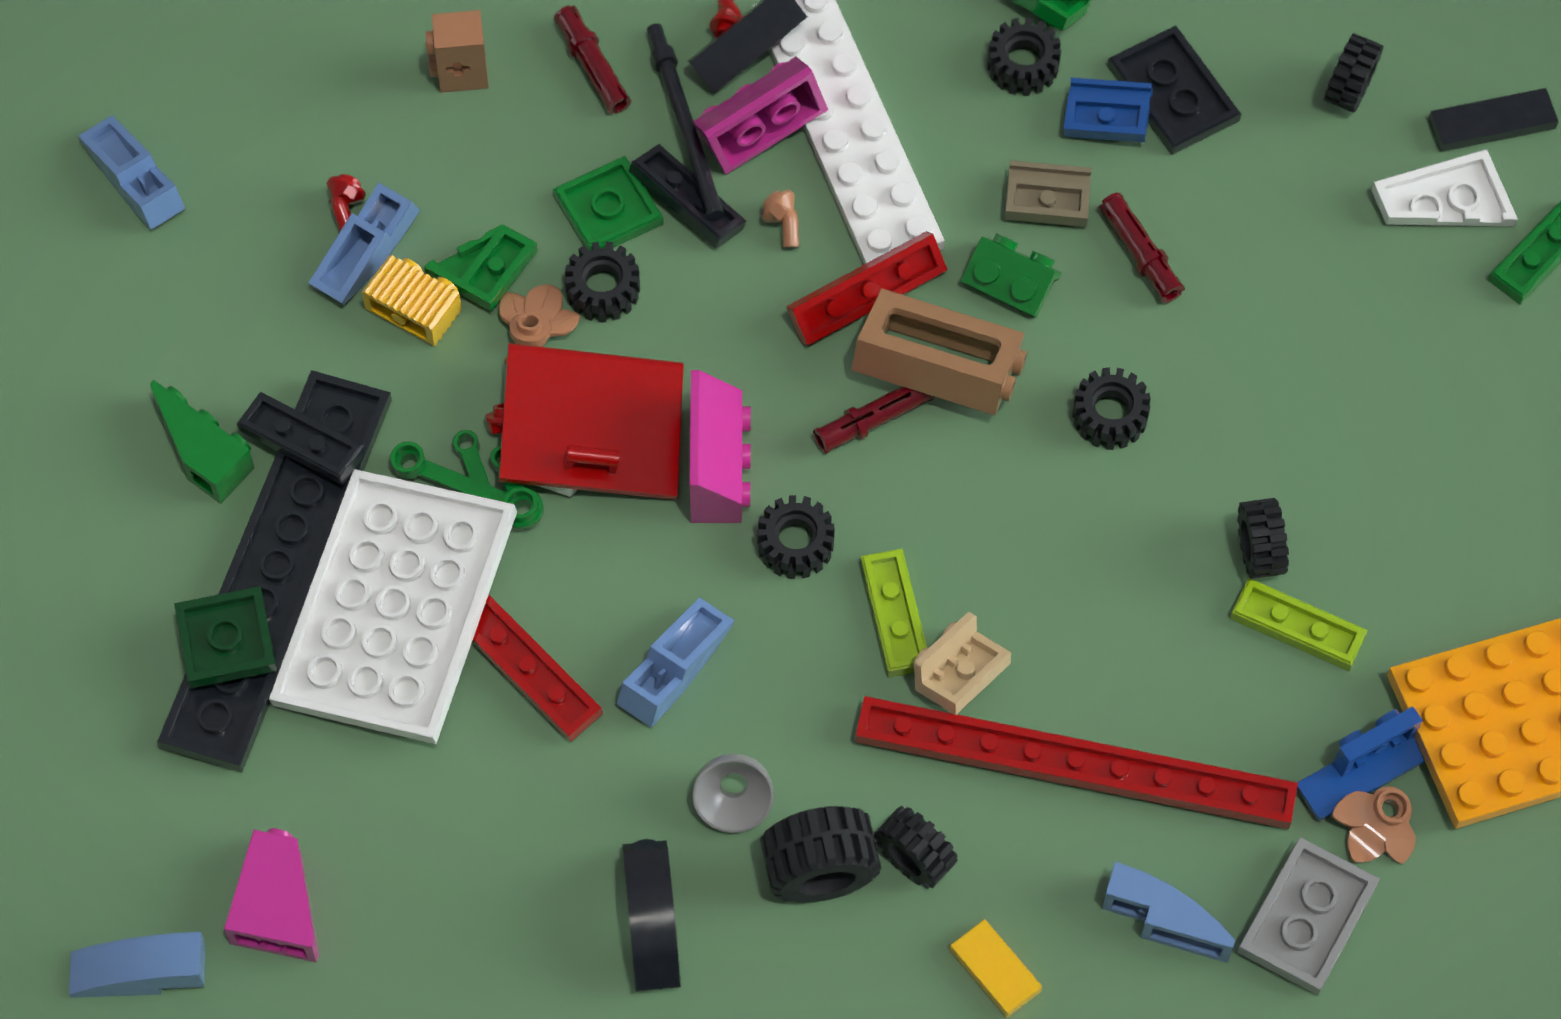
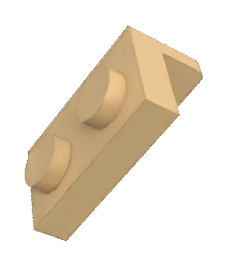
[913,612,1011,715]

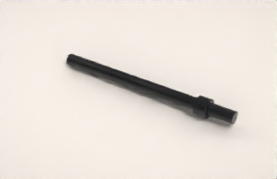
[647,23,724,221]

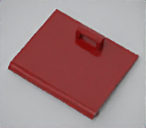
[499,343,684,500]

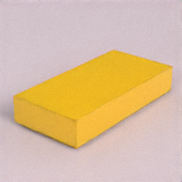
[950,919,1043,1018]

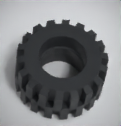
[760,806,881,902]

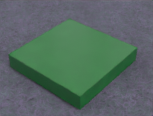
[553,156,664,252]

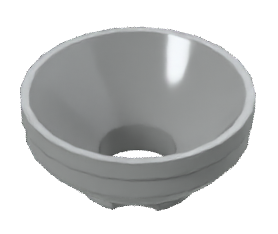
[693,754,774,833]

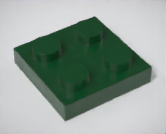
[174,586,277,689]

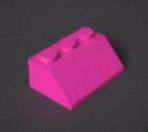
[693,56,828,175]
[690,370,751,523]

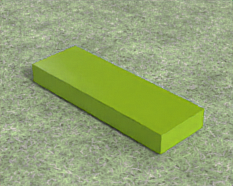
[860,548,927,678]
[1230,578,1368,671]

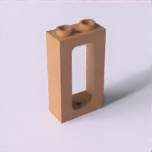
[851,289,1028,415]

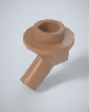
[762,190,799,248]

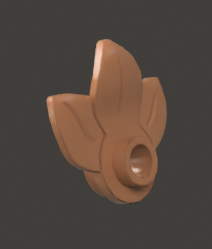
[499,284,580,347]
[1331,786,1416,864]

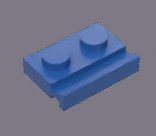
[1064,77,1152,143]

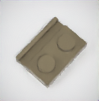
[1005,160,1092,227]

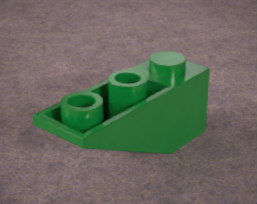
[150,380,254,504]

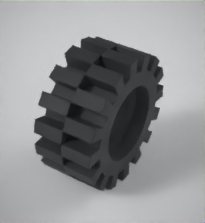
[987,18,1061,96]
[1324,33,1384,113]
[565,241,640,323]
[1072,367,1151,450]
[757,495,835,579]
[1237,498,1289,579]
[874,806,958,889]

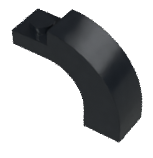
[622,839,681,991]

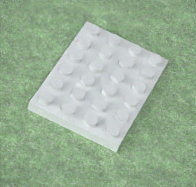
[269,469,517,744]

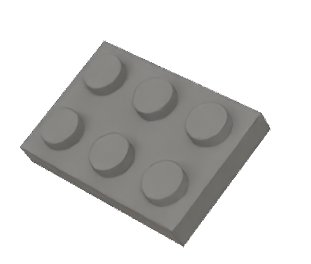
[1237,837,1380,995]

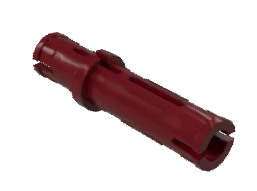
[554,5,631,114]
[1099,192,1185,303]
[813,386,935,454]

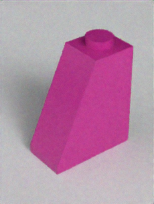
[224,828,319,963]

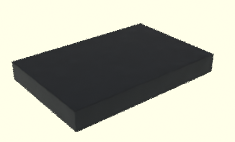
[1107,25,1241,155]

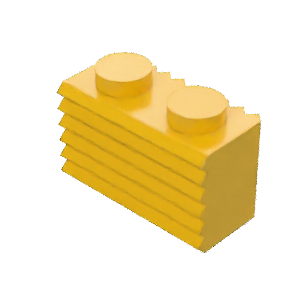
[362,255,462,346]

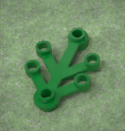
[390,430,544,529]

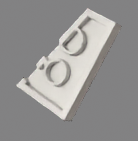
[1371,149,1518,227]

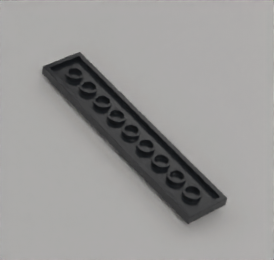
[157,370,392,772]

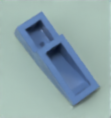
[78,115,185,230]
[309,182,420,305]
[617,597,734,728]
[1102,861,1235,963]
[69,932,206,998]

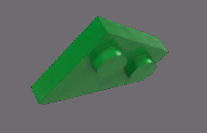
[424,224,538,312]

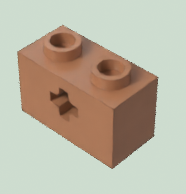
[425,10,489,93]

